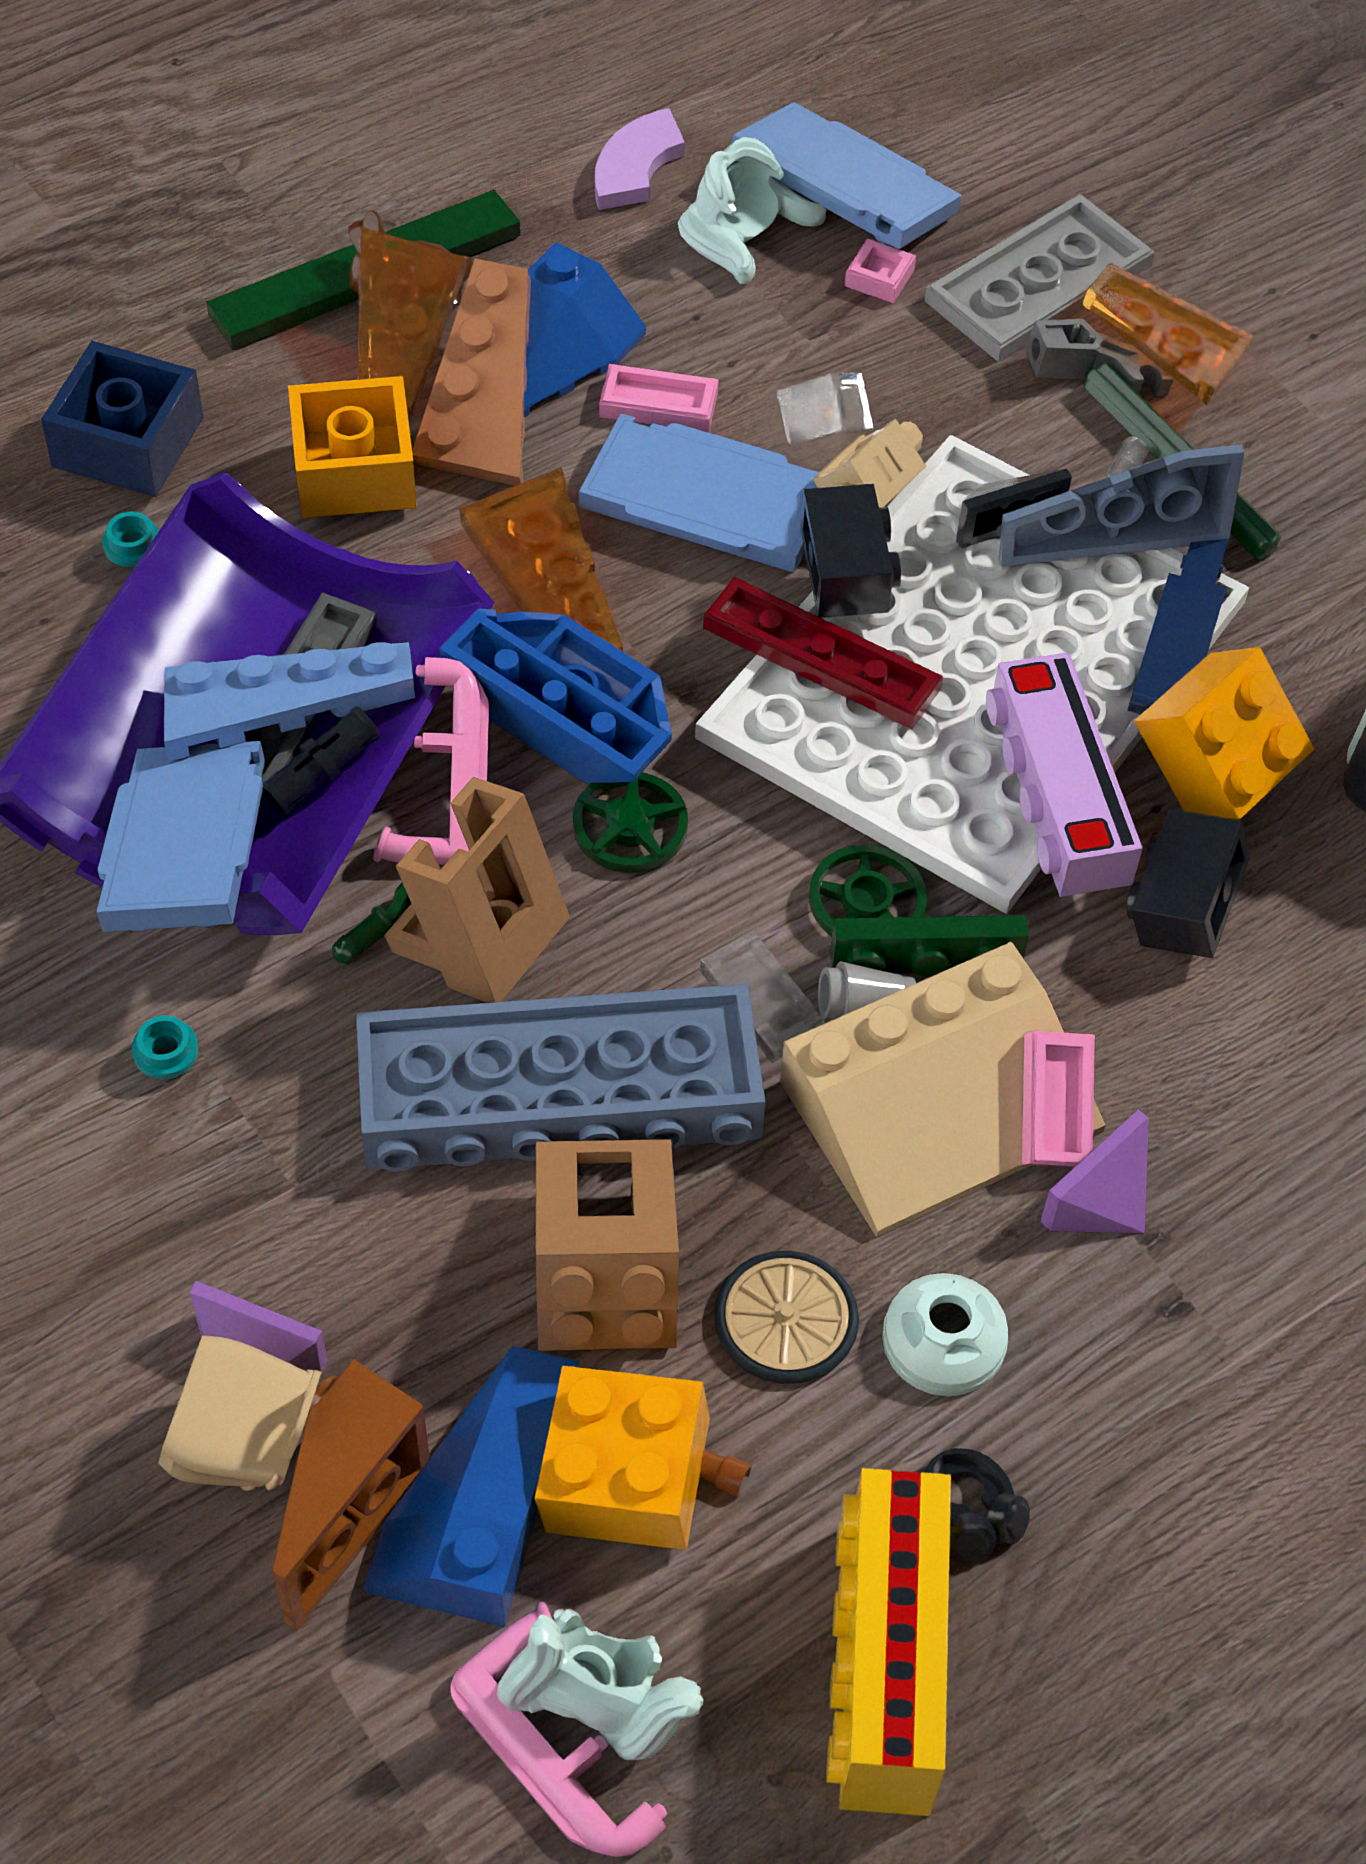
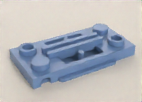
[731,102,962,249]
[579,413,819,573]
[97,741,265,932]

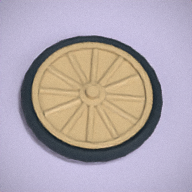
[714,1250,859,1384]

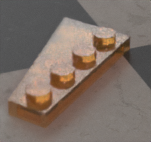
[460,467,623,652]

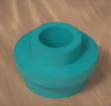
[102,512,159,567]
[132,1015,199,1079]

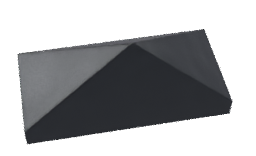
[956,468,1072,548]

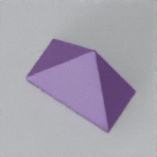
[1040,1109,1149,1233]
[189,1281,327,1372]

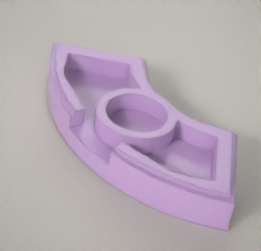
[595,108,685,210]

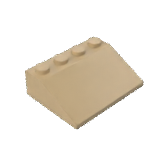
[780,942,1106,1237]

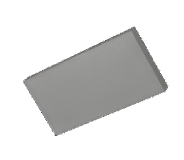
[924,194,1155,362]

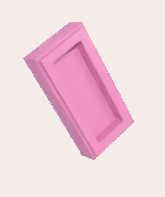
[599,364,719,433]
[1022,1031,1095,1168]

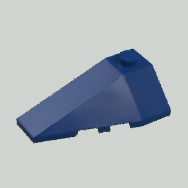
[524,242,646,418]
[364,1346,579,1627]

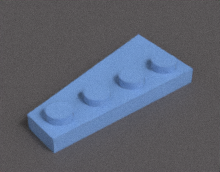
[164,642,415,762]

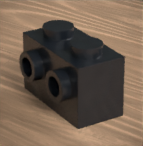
[800,484,901,618]
[1127,809,1250,959]

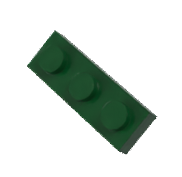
[830,915,1029,977]

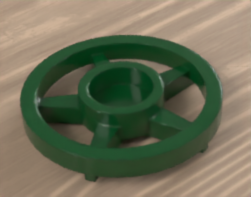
[573,772,688,872]
[809,844,927,937]

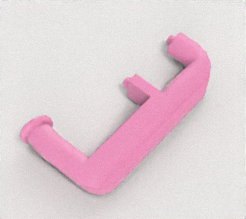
[373,657,489,865]
[450,1602,667,1857]

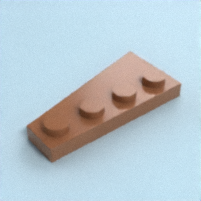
[412,258,531,487]

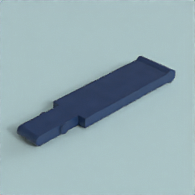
[1127,539,1228,715]

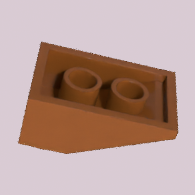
[272,1359,430,1632]

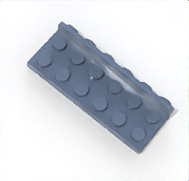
[356,984,765,1172]

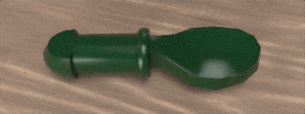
[332,882,412,965]

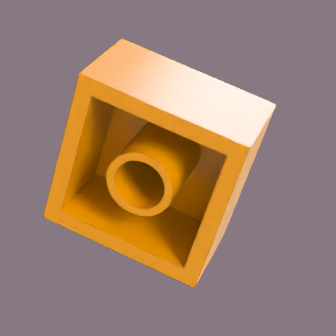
[288,376,417,518]
[1134,647,1315,820]
[535,1366,710,1550]

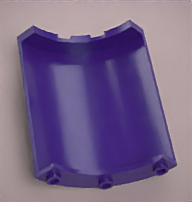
[0,472,495,935]

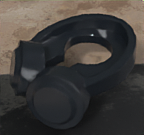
[924,1448,1030,1562]

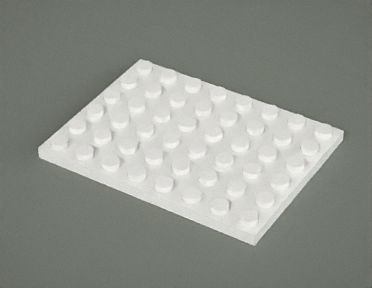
[695,435,1249,914]

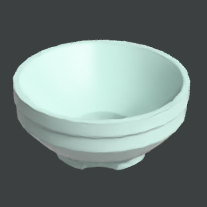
[882,1273,1008,1396]

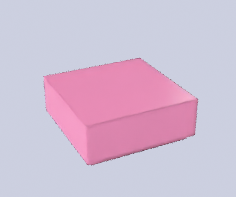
[845,238,916,303]

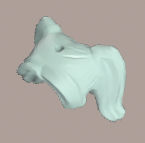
[678,137,826,284]
[497,1609,703,1760]

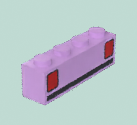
[986,652,1143,897]

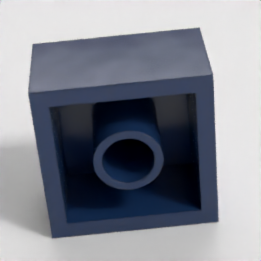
[41,341,204,497]

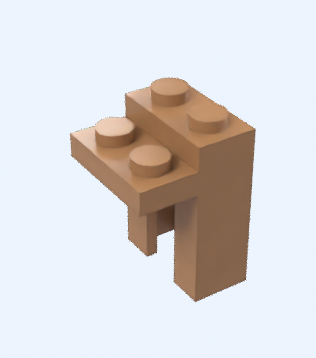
[384,777,570,1003]
[536,1139,679,1351]

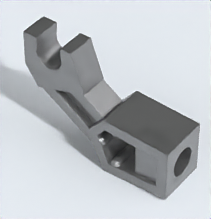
[1025,319,1174,396]

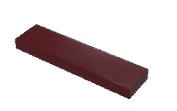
[703,577,943,730]

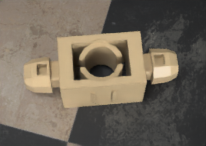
[813,419,927,507]

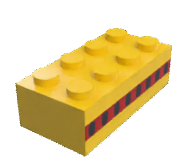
[827,1468,951,1816]

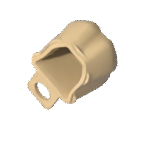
[158,1336,321,1491]

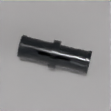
[262,706,381,816]

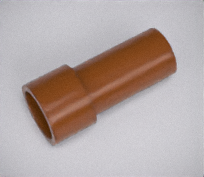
[700,1449,752,1498]

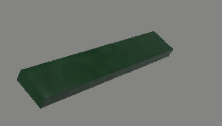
[206,189,521,350]

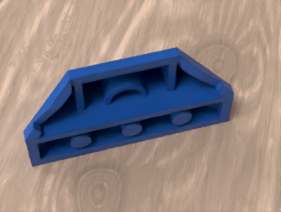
[439,609,672,783]

